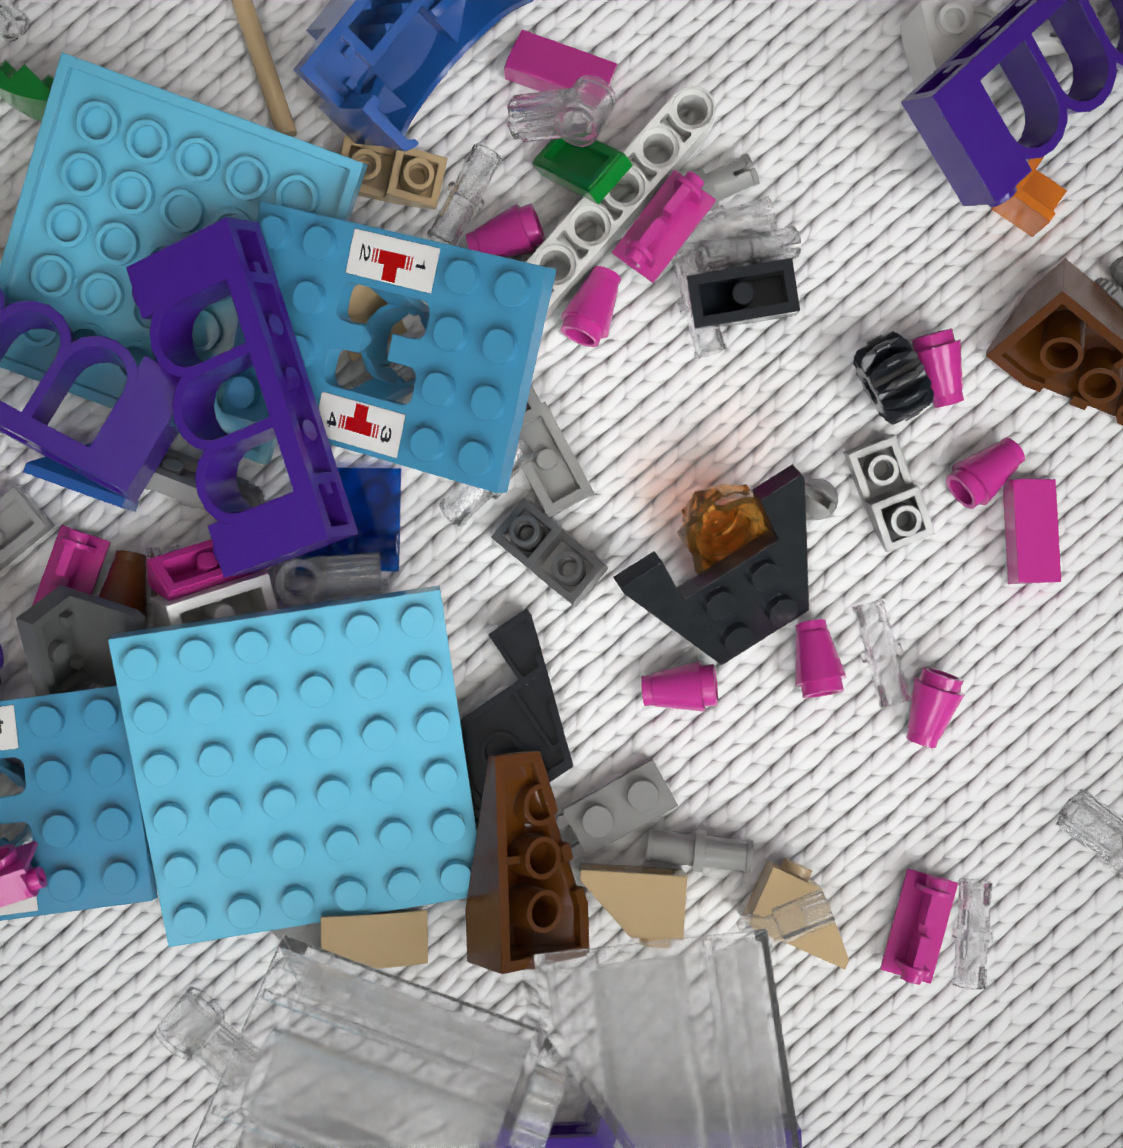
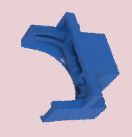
[293,0,534,152]

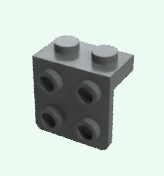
[16,585,148,696]

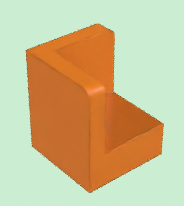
[991,156,1067,237]

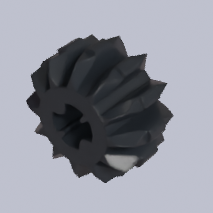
[853,331,934,425]

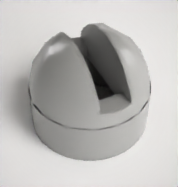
[805,479,838,521]

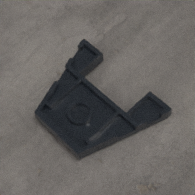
[613,464,809,665]
[460,608,574,819]

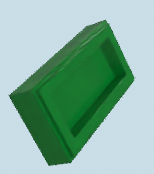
[532,125,633,205]

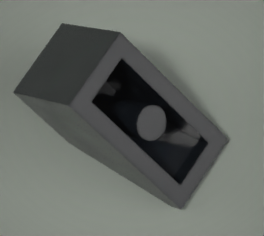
[687,258,800,329]

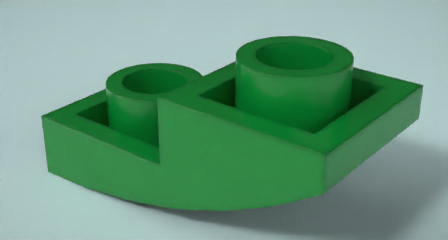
[0,59,54,122]

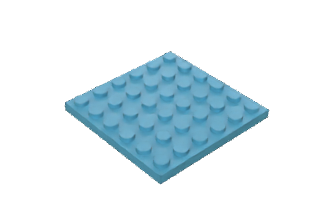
[0,52,368,465]
[108,585,477,947]

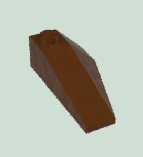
[986,258,1123,426]
[465,750,590,974]

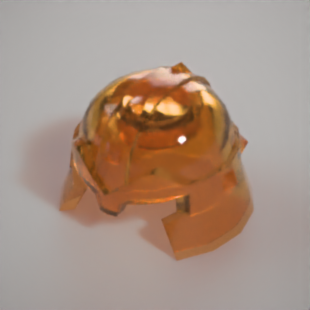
[677,483,769,574]

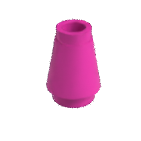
[465,203,545,257]
[560,266,621,347]
[911,328,965,408]
[946,437,1025,509]
[795,619,847,698]
[641,660,718,712]
[906,667,965,748]

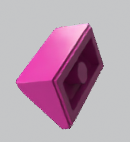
[504,30,618,113]
[1003,479,1062,585]
[147,539,268,601]

